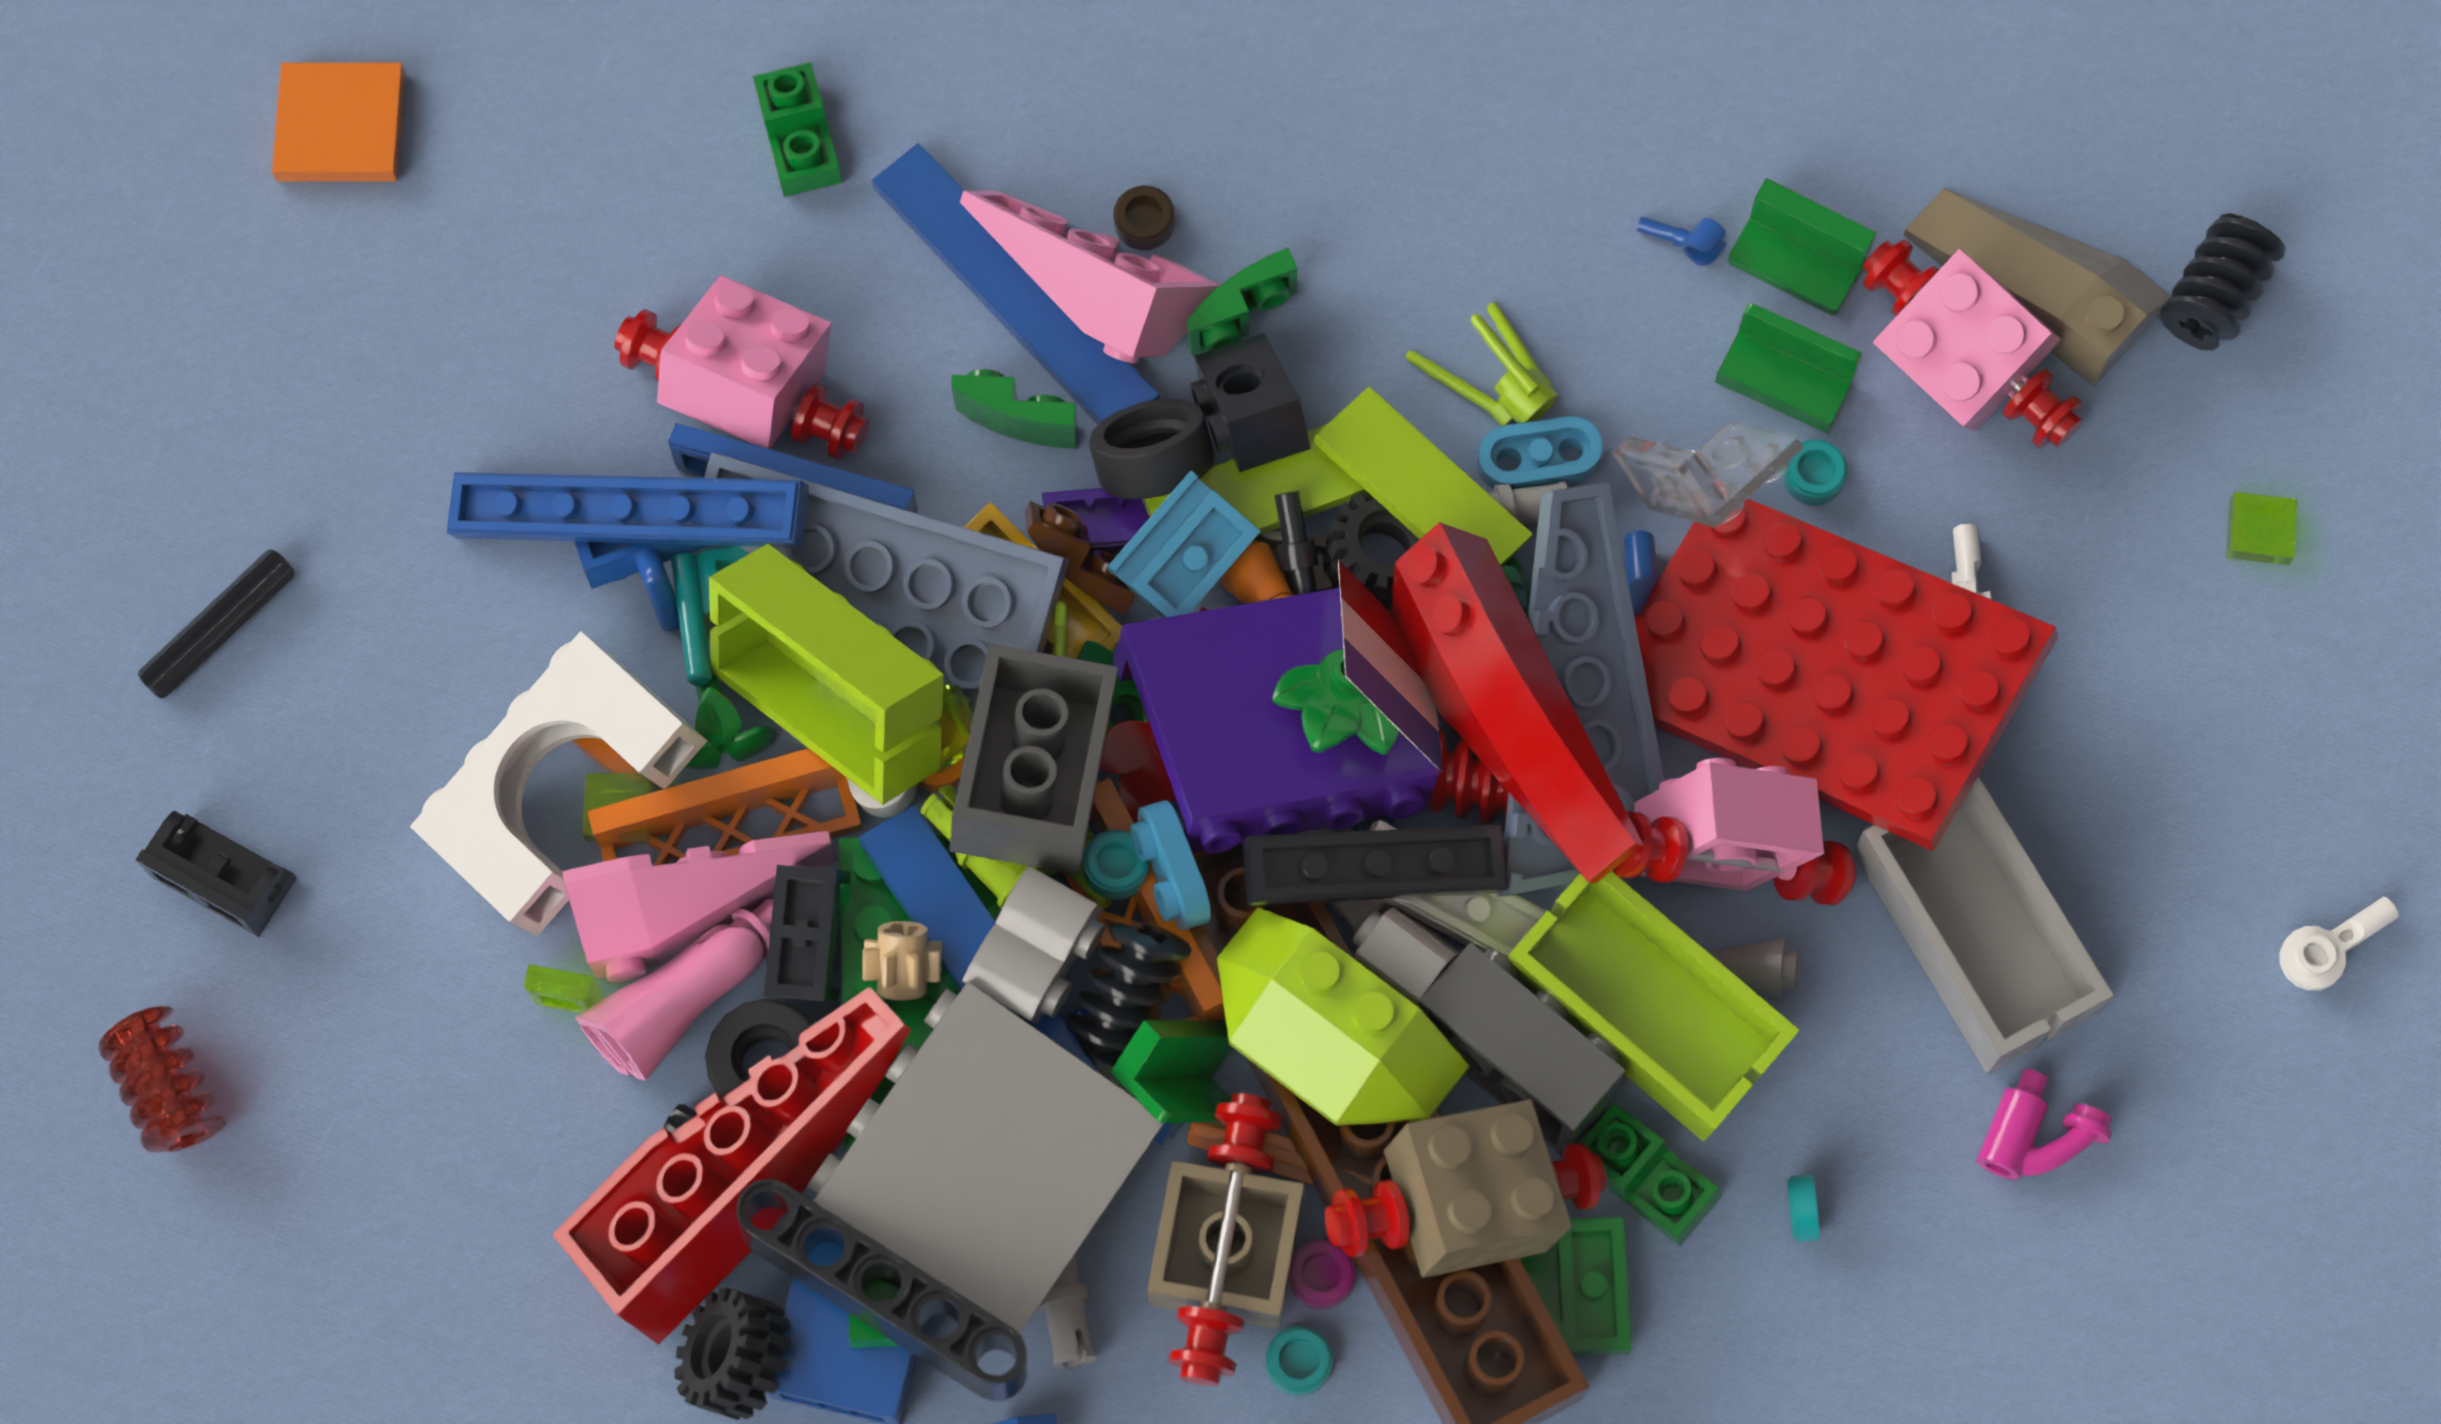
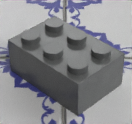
[950,643,1118,875]
[1418,942,1625,1155]

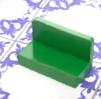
[1728,178,1877,315]
[1715,303,1862,434]
[1110,1020,1232,1124]

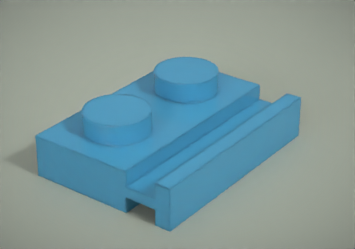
[1106,471,1261,618]

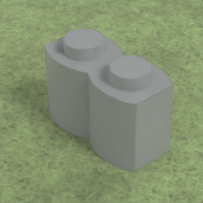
[962,866,1105,1025]
[1353,908,1461,1007]

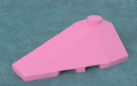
[960,191,1220,363]
[562,831,837,982]

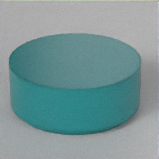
[1782,439,1848,506]
[1083,830,1149,899]
[1787,1174,1820,1242]
[1266,1326,1333,1396]

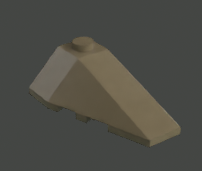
[1903,188,2172,387]

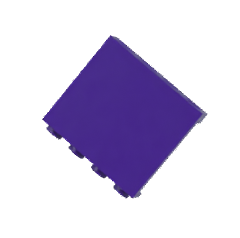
[1113,584,1439,854]

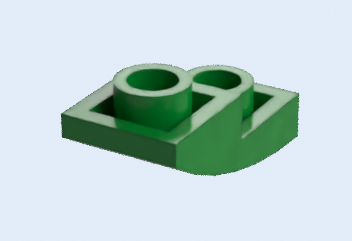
[752,62,843,197]
[1186,247,1297,356]
[951,369,1078,449]
[1581,1103,1722,1246]

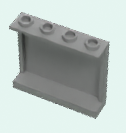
[807,982,1163,1334]

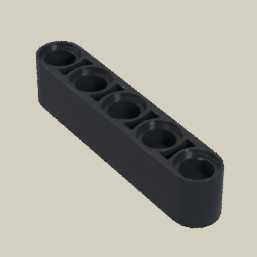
[737,1179,1027,1401]

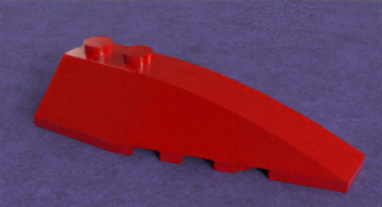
[1391,522,1643,884]
[552,987,911,1345]

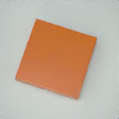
[272,62,406,182]

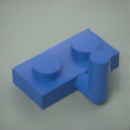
[574,541,710,631]

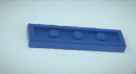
[668,423,918,513]

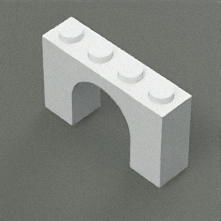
[410,631,707,936]

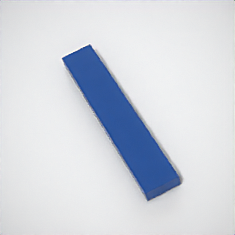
[872,143,1159,425]
[446,472,809,548]
[859,805,1100,1074]

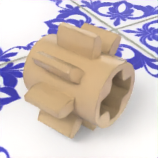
[862,921,942,1000]

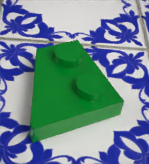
[1519,1217,1631,1356]

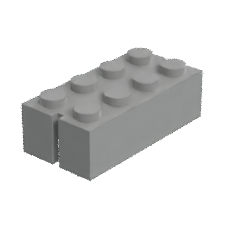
[1853,776,2114,1075]

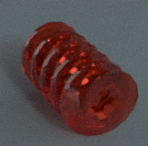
[98,1006,227,1153]

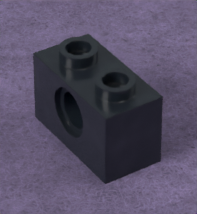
[1190,333,1311,472]

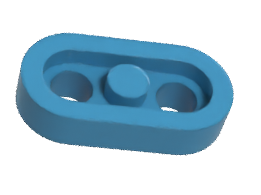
[1477,416,1603,489]
[1130,800,1211,931]

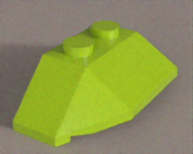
[1217,907,1469,1125]

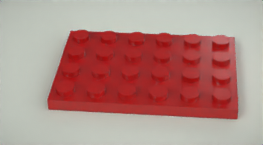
[1635,485,2058,852]

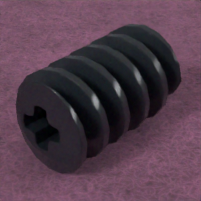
[2160,213,2286,351]
[1066,922,1192,1067]

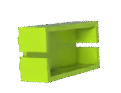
[709,544,944,805]
[1507,871,1800,1142]

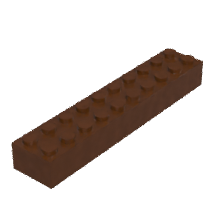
[1189,844,1590,1424]

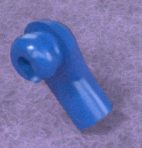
[1623,530,1658,618]

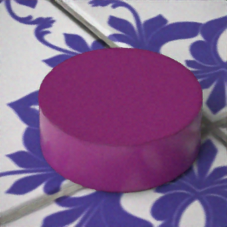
[1289,1240,1355,1310]

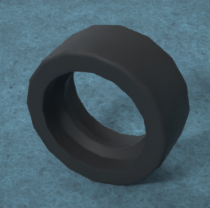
[1089,399,1215,499]

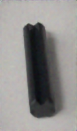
[137,549,295,698]

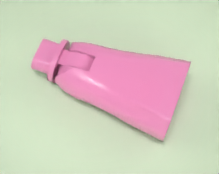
[575,899,773,1081]

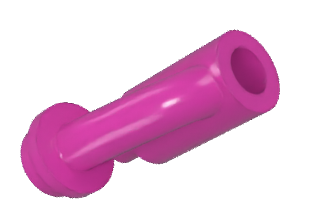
[1976,1069,2112,1180]

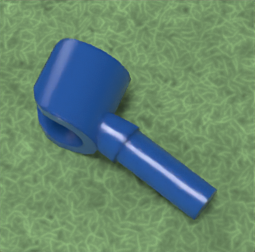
[1637,217,1726,266]

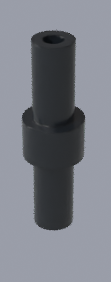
[1274,490,1319,596]

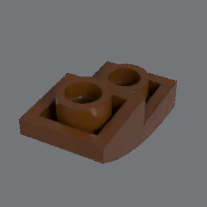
[1025,501,1136,616]

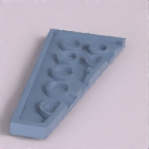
[704,452,1070,714]
[1498,482,1665,897]

